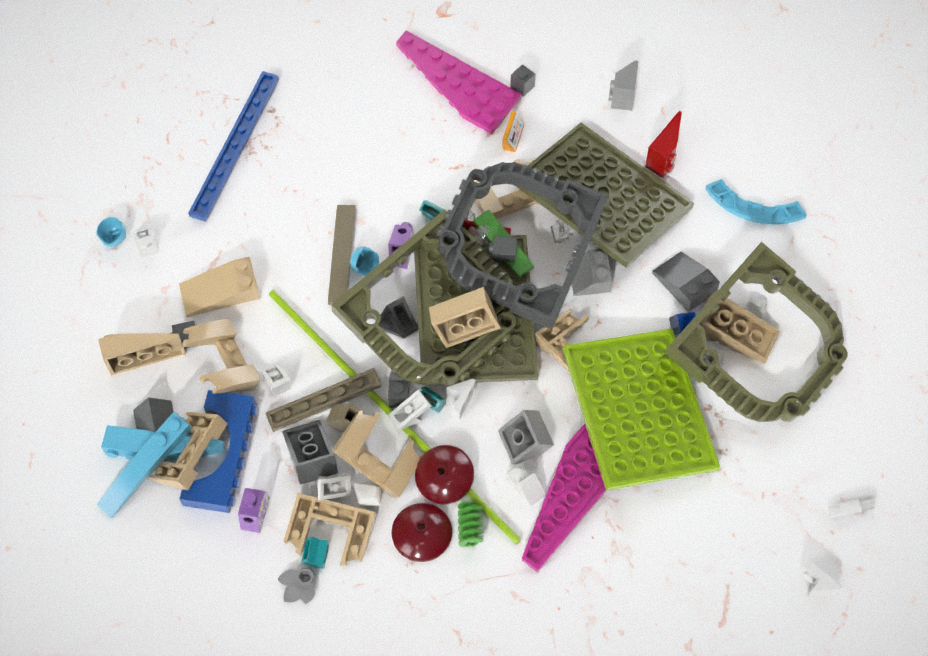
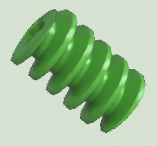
[458,501,484,547]

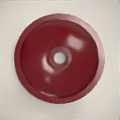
[415,445,475,505]
[391,503,452,562]

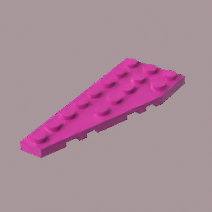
[396,30,522,134]
[522,424,606,573]

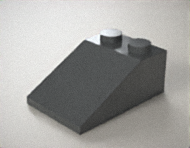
[652,252,720,312]
[282,420,338,485]

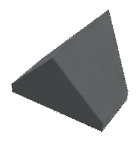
[380,296,418,339]
[133,397,174,432]

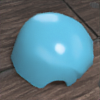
[96,217,126,247]
[350,246,379,276]

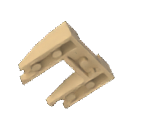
[475,159,538,219]
[535,309,589,374]
[182,319,261,394]
[332,410,421,498]
[148,412,228,490]
[283,493,377,566]

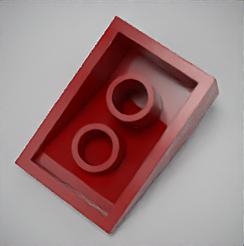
[645,111,682,178]

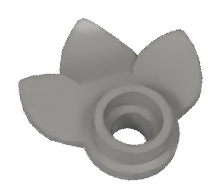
[277,568,316,604]

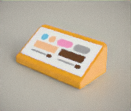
[502,111,524,152]

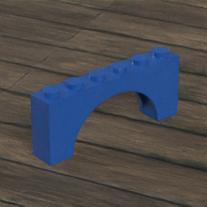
[179,390,258,513]

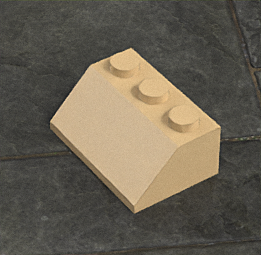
[429,287,500,348]

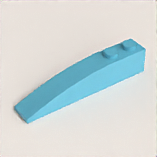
[97,412,193,518]
[101,425,226,460]

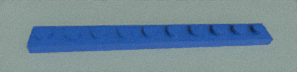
[188,71,279,222]

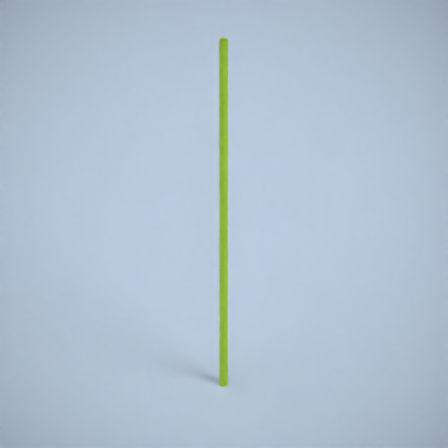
[268,290,522,545]

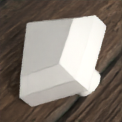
[353,482,381,507]

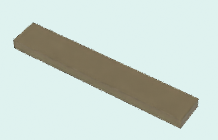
[328,204,356,305]
[265,368,382,432]

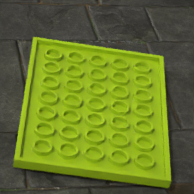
[562,329,721,491]

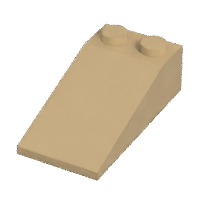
[179,256,261,317]
[699,291,780,364]
[98,334,186,376]

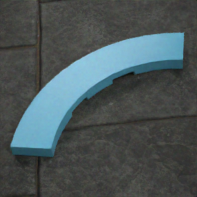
[705,179,807,225]

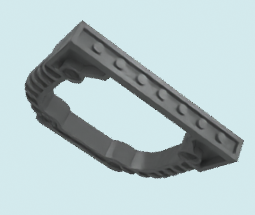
[437,162,609,330]

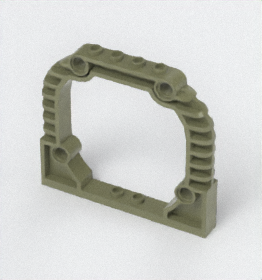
[331,209,516,386]
[664,241,848,422]

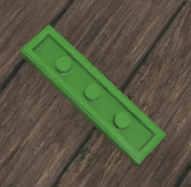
[473,209,534,278]

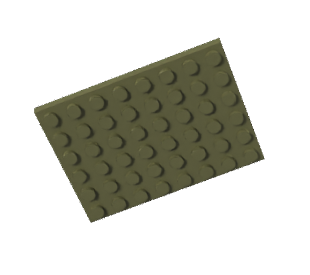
[516,122,695,268]
[414,235,539,385]

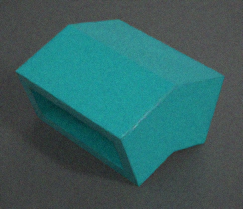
[419,200,444,220]
[420,386,446,413]
[301,537,329,569]

